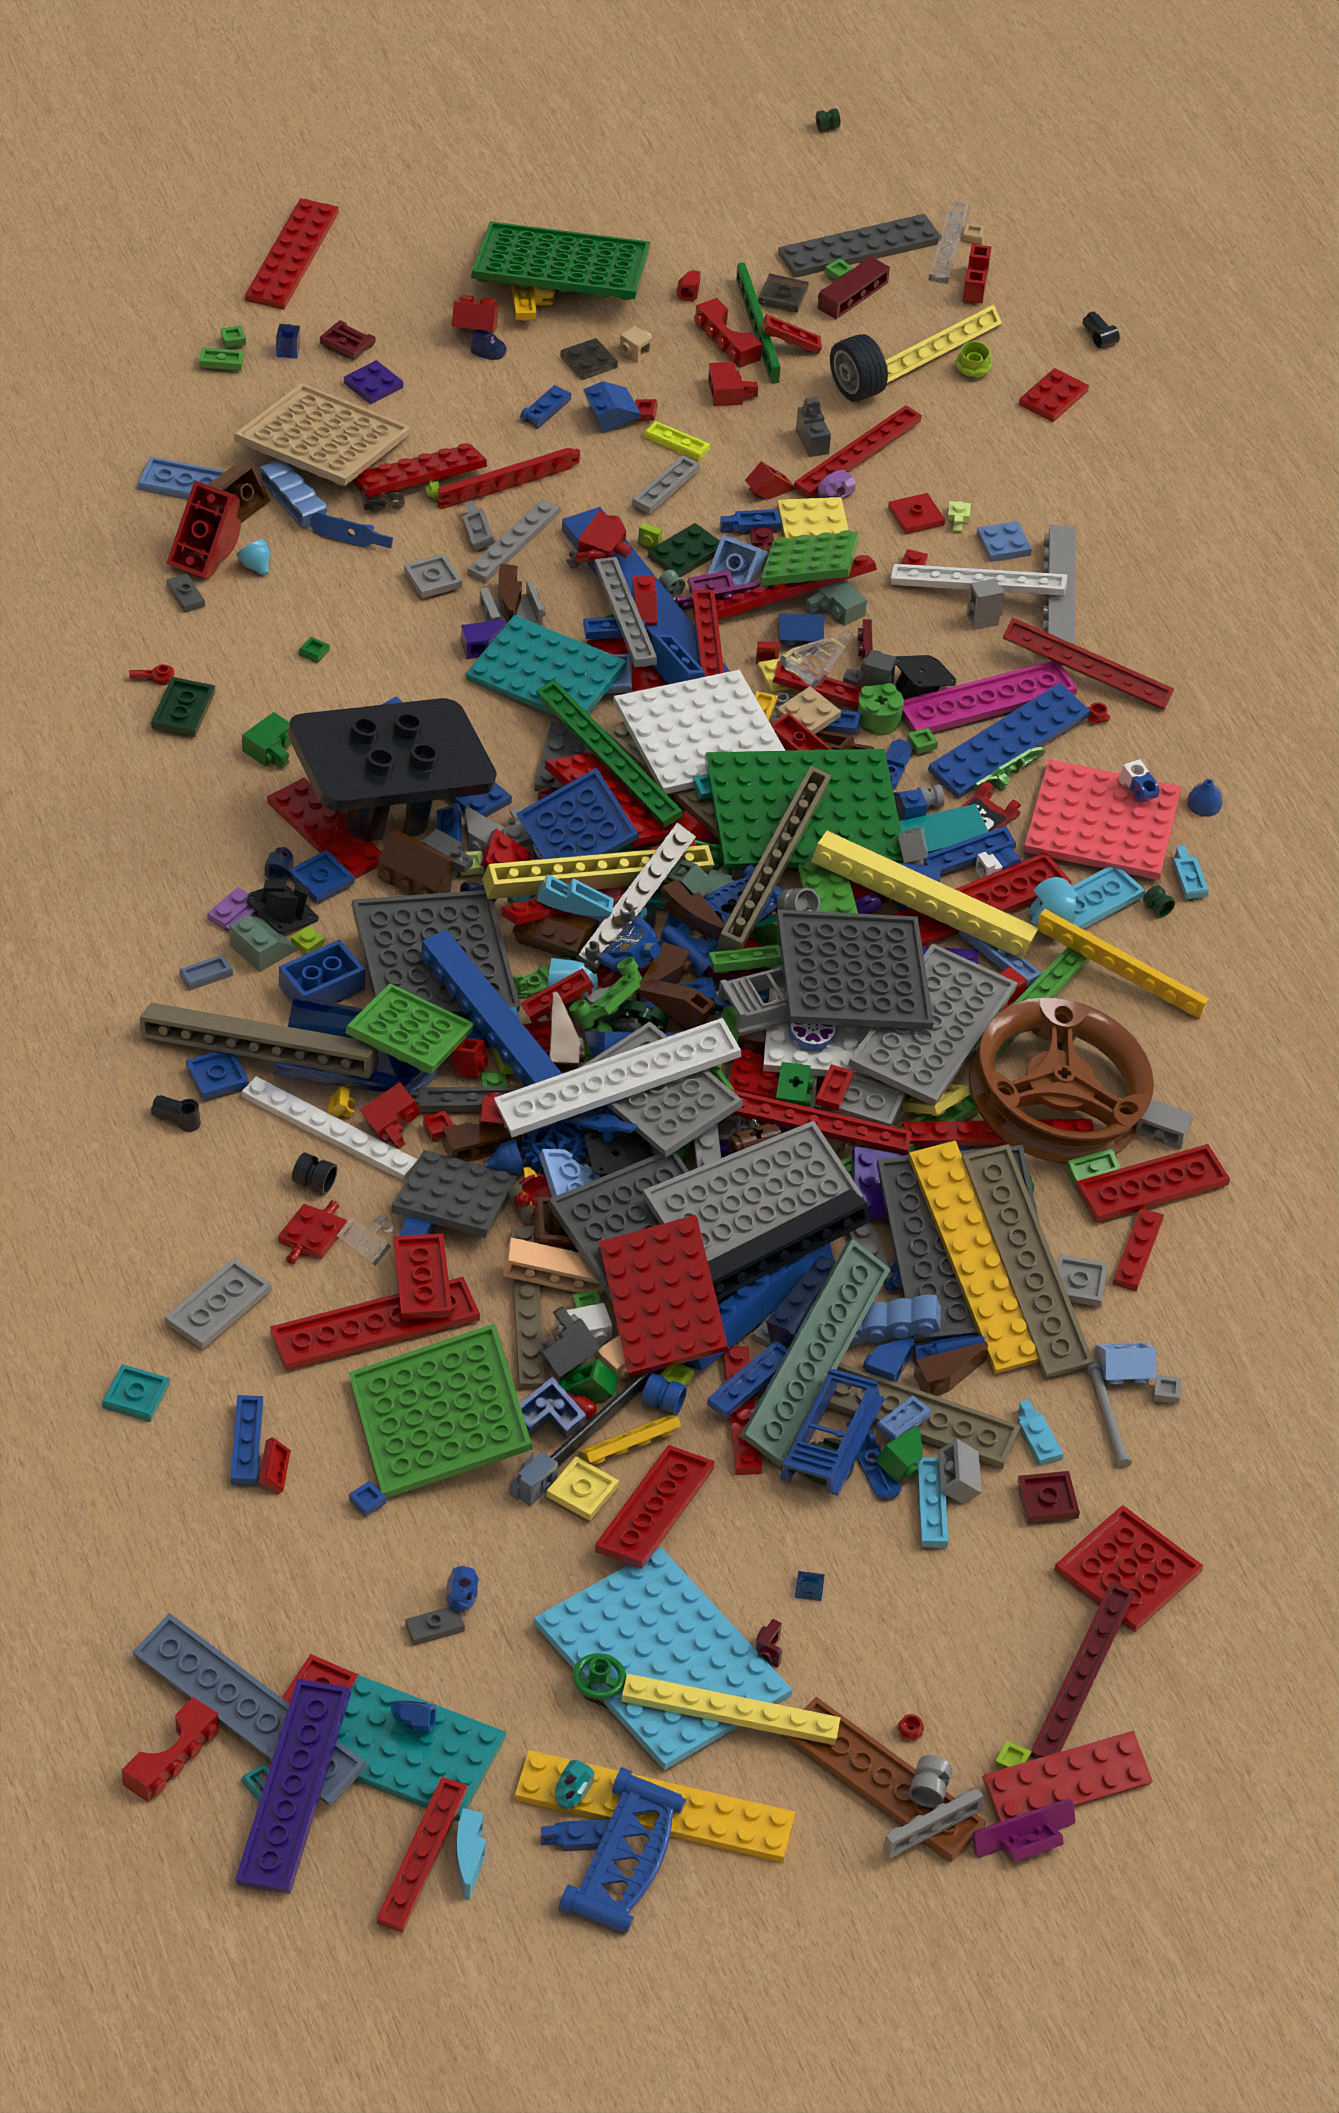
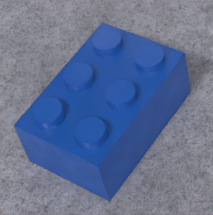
[279,940,365,1016]

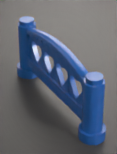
[661,865,783,978]
[558,1767,686,1933]

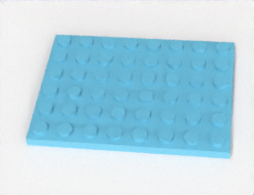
[533,1547,793,1771]

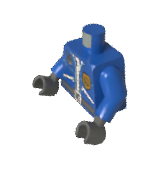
[585,903,661,972]

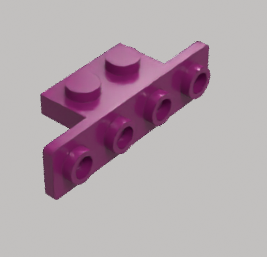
[674,570,760,610]
[972,1798,1076,1862]

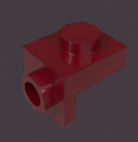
[756,1619,782,1667]

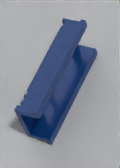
[780,1368,885,1496]

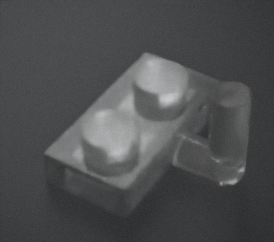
[337,1215,393,1266]

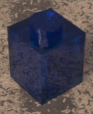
[276,324,300,359]

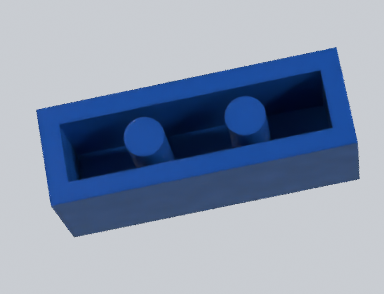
[651,634,706,684]

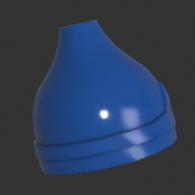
[1188,779,1222,817]
[486,1138,525,1175]

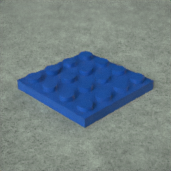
[516,768,640,859]

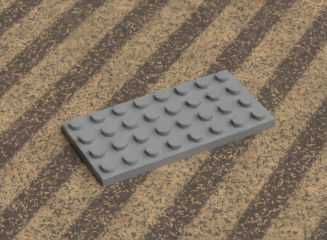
[848,943,1017,1106]
[642,1121,864,1261]

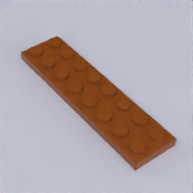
[781,1697,987,1862]

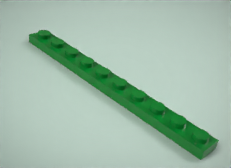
[536,680,683,828]

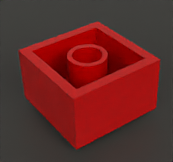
[451,295,499,331]

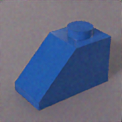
[893,789,927,821]
[863,1338,914,1382]

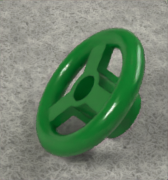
[572,1653,626,1699]

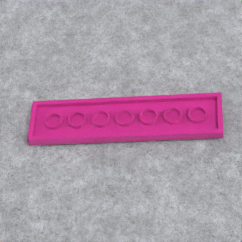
[902,661,1077,733]

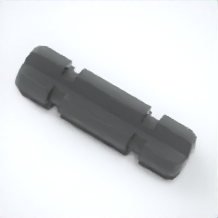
[607,1017,642,1032]

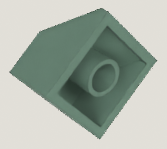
[230,915,297,972]

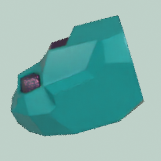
[555,1760,595,1810]

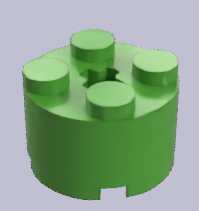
[857,683,904,735]

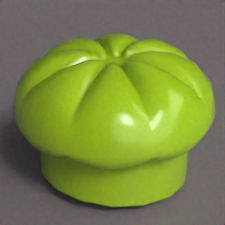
[955,341,993,378]

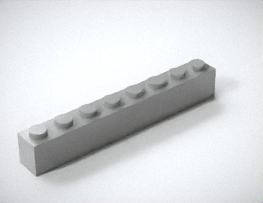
[1042,525,1076,644]

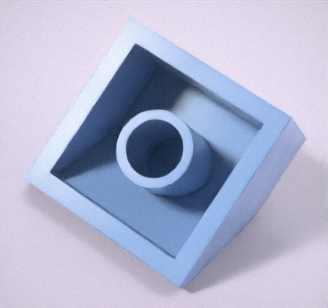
[708,535,769,586]
[1096,1342,1156,1384]

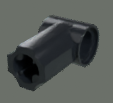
[1082,311,1120,348]
[151,1095,201,1132]

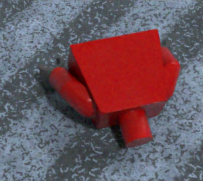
[566,510,633,568]

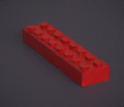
[771,712,833,751]

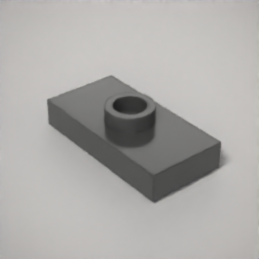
[167,573,205,612]
[405,1607,465,1645]

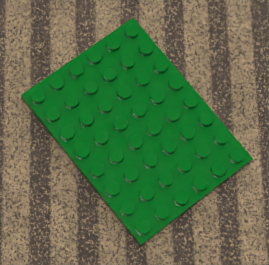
[471,221,651,300]
[704,749,904,869]

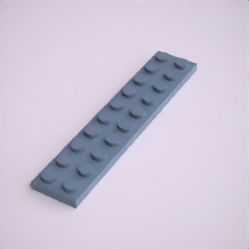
[133,1613,367,1807]

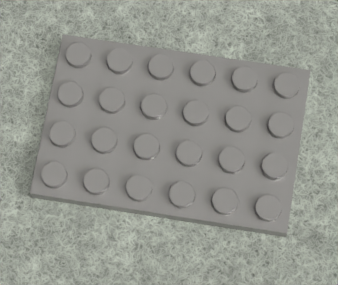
[579,1022,743,1157]

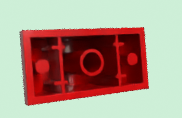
[166,480,241,579]

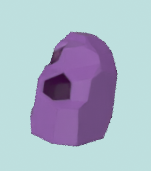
[818,470,856,498]

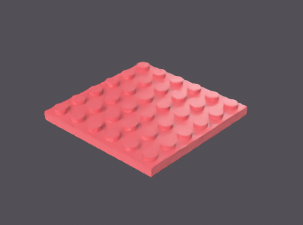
[1024,759,1182,880]

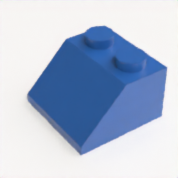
[583,381,642,433]
[778,613,825,646]

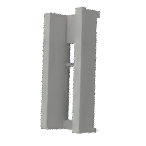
[715,967,789,1036]

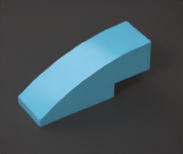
[537,874,614,916]
[456,1808,487,1900]

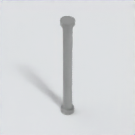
[1086,1363,1132,1469]

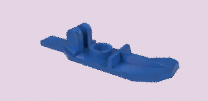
[310,512,393,548]
[886,739,913,790]
[556,1110,638,1142]
[846,1421,902,1499]

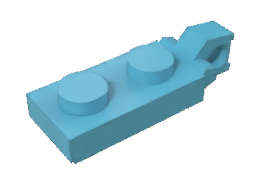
[1173,845,1209,899]
[1017,1399,1063,1466]

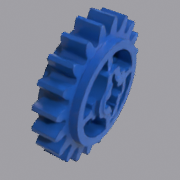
[521,1123,588,1175]

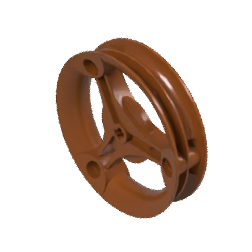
[969,998,1154,1164]

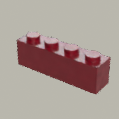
[817,256,890,320]

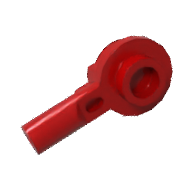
[129,664,175,685]

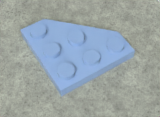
[539,1149,601,1197]

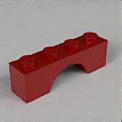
[694,298,762,368]
[122,1697,219,1802]

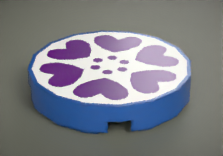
[788,1023,837,1050]

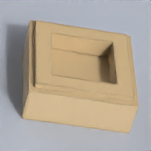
[962,223,985,245]

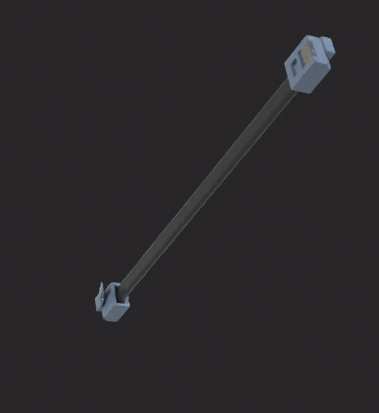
[509,1291,736,1506]

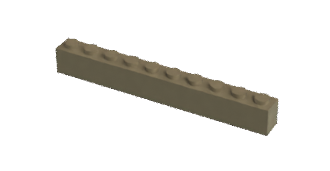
[716,766,832,951]
[140,1002,379,1078]

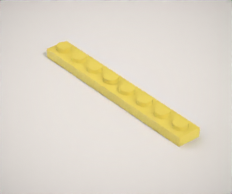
[885,304,1002,383]
[621,1674,841,1745]

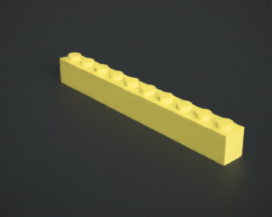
[811,831,1039,959]
[482,845,714,899]

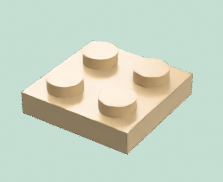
[777,686,841,734]

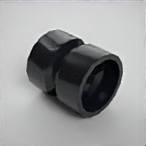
[292,1152,338,1194]

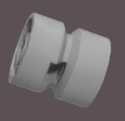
[777,888,820,912]
[909,1755,953,1808]

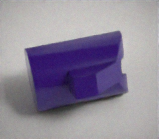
[855,892,882,914]

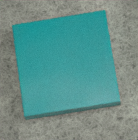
[102,1364,170,1422]

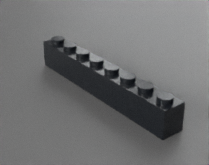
[708,1189,871,1300]

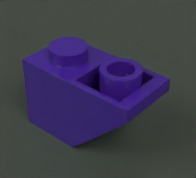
[461,620,506,659]

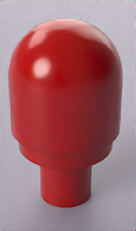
[567,1392,597,1420]

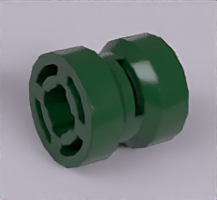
[815,108,841,131]
[1143,885,1175,917]

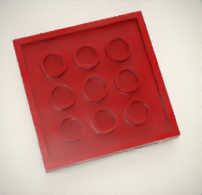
[1054,1505,1203,1632]

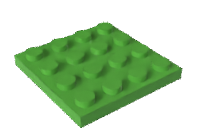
[761,530,859,586]
[345,983,474,1074]

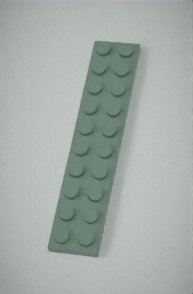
[740,1239,891,1467]

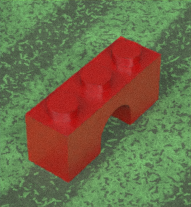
[962,244,992,303]

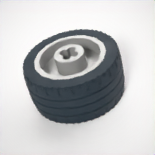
[830,334,888,401]

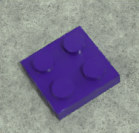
[344,360,403,405]

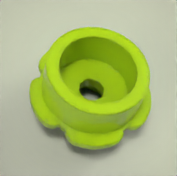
[426,481,440,502]

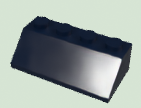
[766,1256,836,1349]

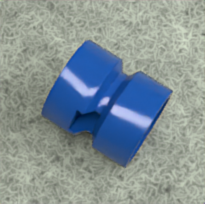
[641,1373,687,1416]

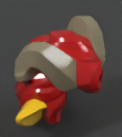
[508,1167,552,1225]

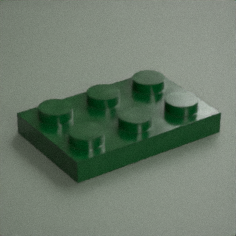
[648,523,720,578]
[151,677,215,737]

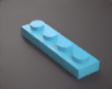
[917,1457,948,1548]

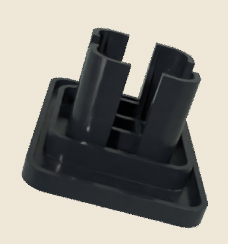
[287,698,497,841]

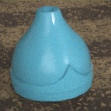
[236,539,270,576]

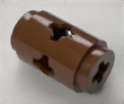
[728,1123,781,1154]

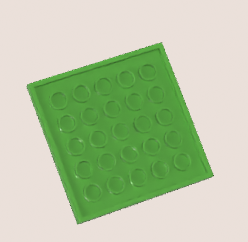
[348,1323,533,1499]

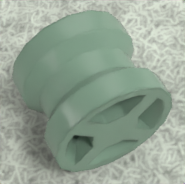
[658,570,686,597]

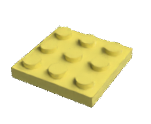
[777,497,848,539]

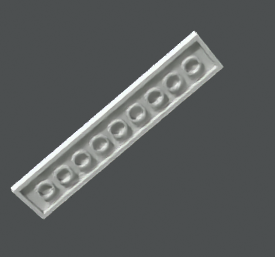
[494,1018,741,1137]

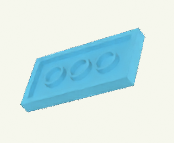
[1072,867,1146,929]

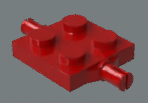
[278,1200,347,1264]

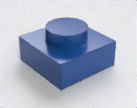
[349,1481,386,1517]

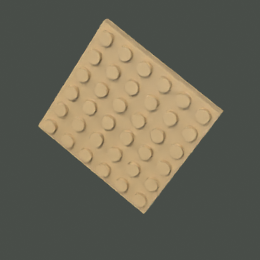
[234,383,411,486]

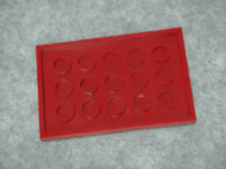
[544,752,684,847]
[599,1215,729,1378]

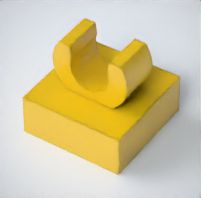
[327,1085,356,1118]

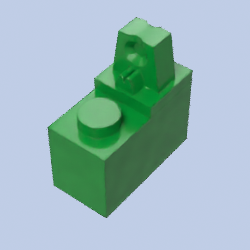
[242,712,291,768]

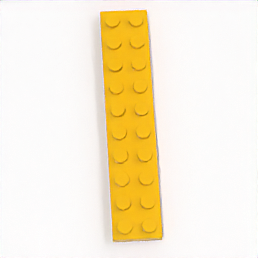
[908,1141,1039,1374]
[515,1750,796,1863]

